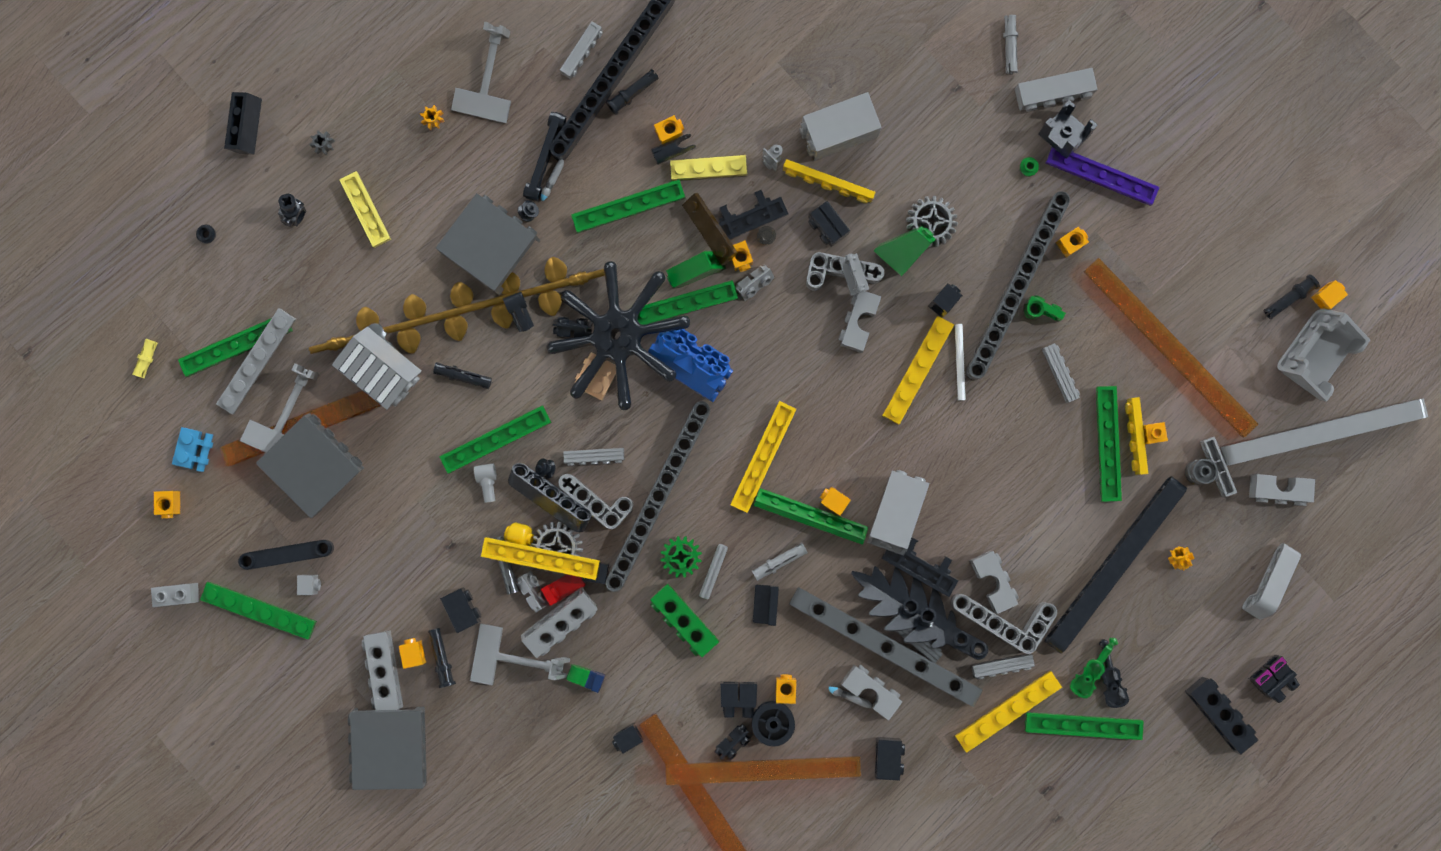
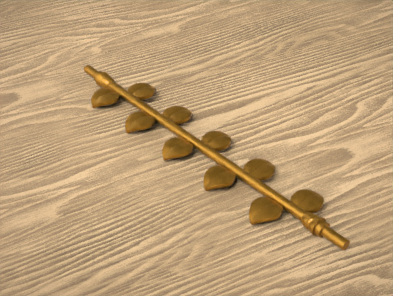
[309,257,605,354]

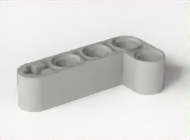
[806,252,884,291]
[559,474,634,529]
[1242,543,1301,620]

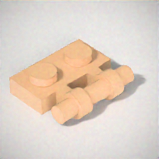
[575,352,616,401]

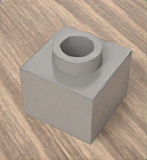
[297,575,321,595]

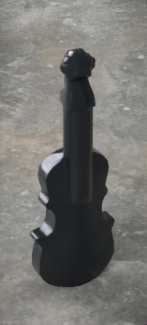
[1099,639,1129,708]

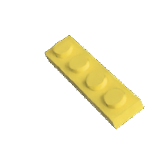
[670,155,747,181]
[339,171,391,248]

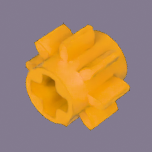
[420,105,445,130]
[1168,546,1194,571]

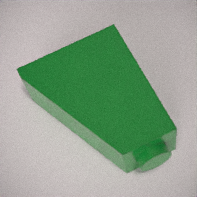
[874,226,935,276]
[666,251,726,288]

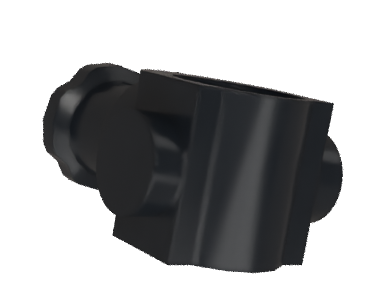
[278,193,307,227]

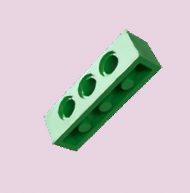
[650,584,719,657]

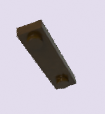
[682,193,738,265]

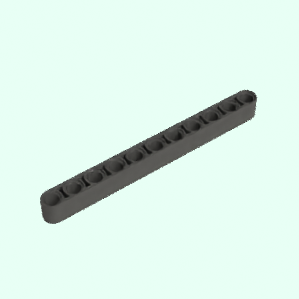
[966,191,1070,380]
[606,401,710,592]

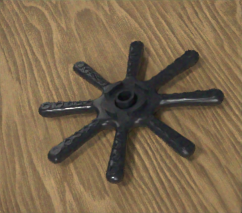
[546,261,690,410]

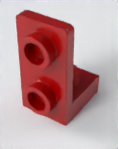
[541,574,586,606]

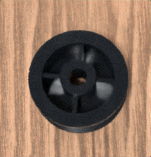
[752,701,795,747]

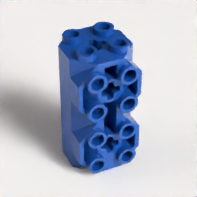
[648,329,734,402]

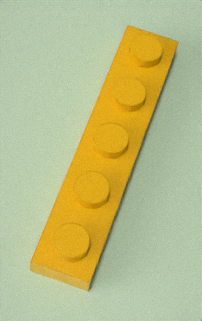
[783,159,876,204]

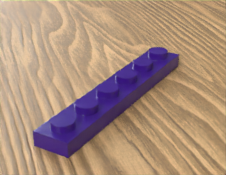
[1045,147,1160,206]

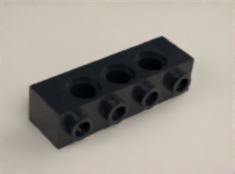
[1185,677,1258,755]

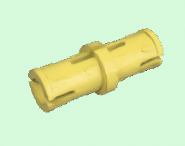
[133,339,158,379]

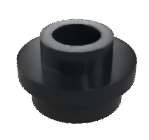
[196,224,216,244]

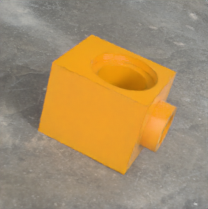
[654,115,685,144]
[1055,226,1089,258]
[731,240,753,272]
[1311,280,1348,310]
[1143,422,1168,445]
[819,487,851,516]
[154,491,180,519]
[399,638,426,669]
[775,674,796,704]

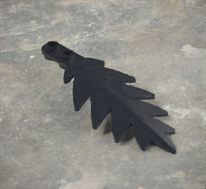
[851,566,988,660]

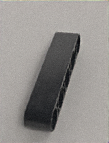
[508,463,591,533]

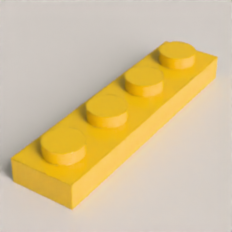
[1125,397,1148,475]

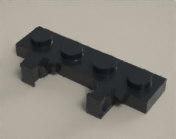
[719,189,788,240]
[882,537,959,597]

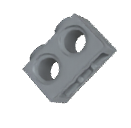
[151,583,200,607]

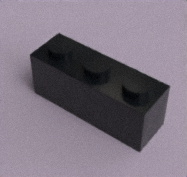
[224,92,262,155]

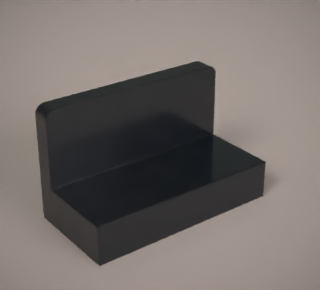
[753,584,779,626]

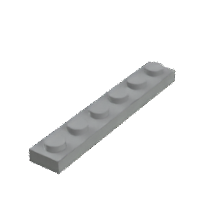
[216,308,296,415]

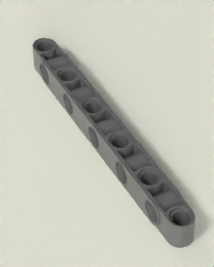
[789,587,983,708]

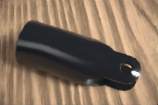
[651,134,696,165]

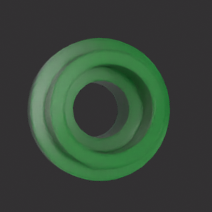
[1020,157,1039,177]

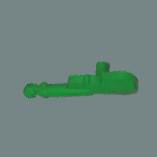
[1070,637,1118,699]

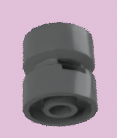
[1185,459,1218,484]

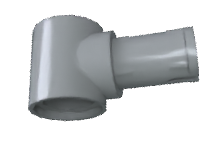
[474,463,497,503]

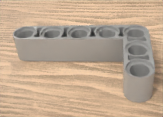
[950,594,1057,654]

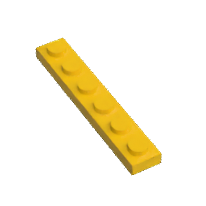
[882,316,954,425]
[730,401,796,513]
[481,537,600,580]
[954,670,1062,753]

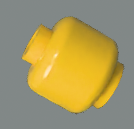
[504,522,534,546]

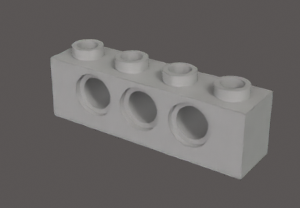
[521,587,598,658]
[362,630,403,710]

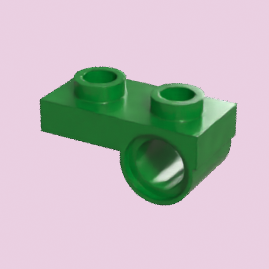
[1023,295,1066,322]

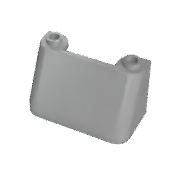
[1277,309,1371,402]

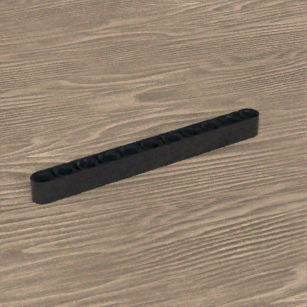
[550,0,675,161]
[1045,476,1187,654]

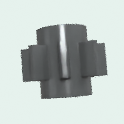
[309,130,335,155]

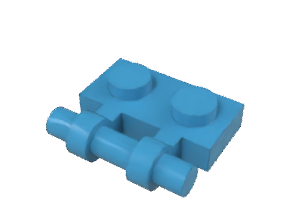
[172,427,214,472]

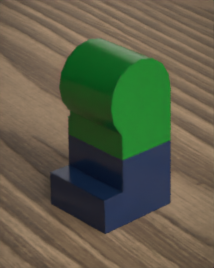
[566,664,606,693]

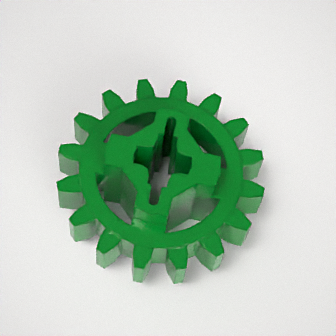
[660,536,702,578]

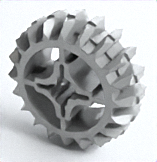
[906,196,958,248]
[531,522,583,574]

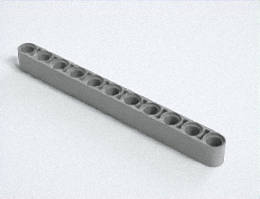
[1220,398,1429,466]

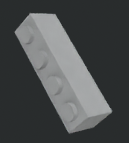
[1015,68,1098,112]

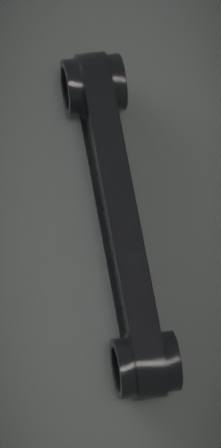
[523,112,567,201]
[238,540,334,570]

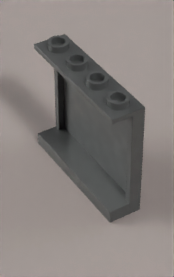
[436,193,540,295]
[256,413,364,518]
[348,707,427,790]

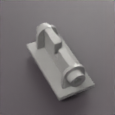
[762,145,783,172]
[839,253,869,296]
[735,265,775,301]
[516,571,549,612]

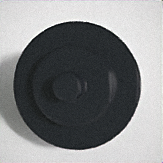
[518,200,539,222]
[535,458,556,479]

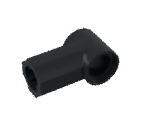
[503,291,534,332]

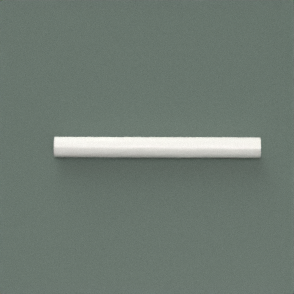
[955,324,966,401]

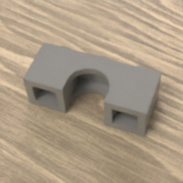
[838,291,881,353]
[1249,474,1315,506]
[969,551,1019,614]
[841,665,902,720]

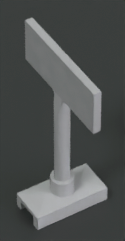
[451,22,511,123]
[240,363,319,452]
[470,623,570,685]

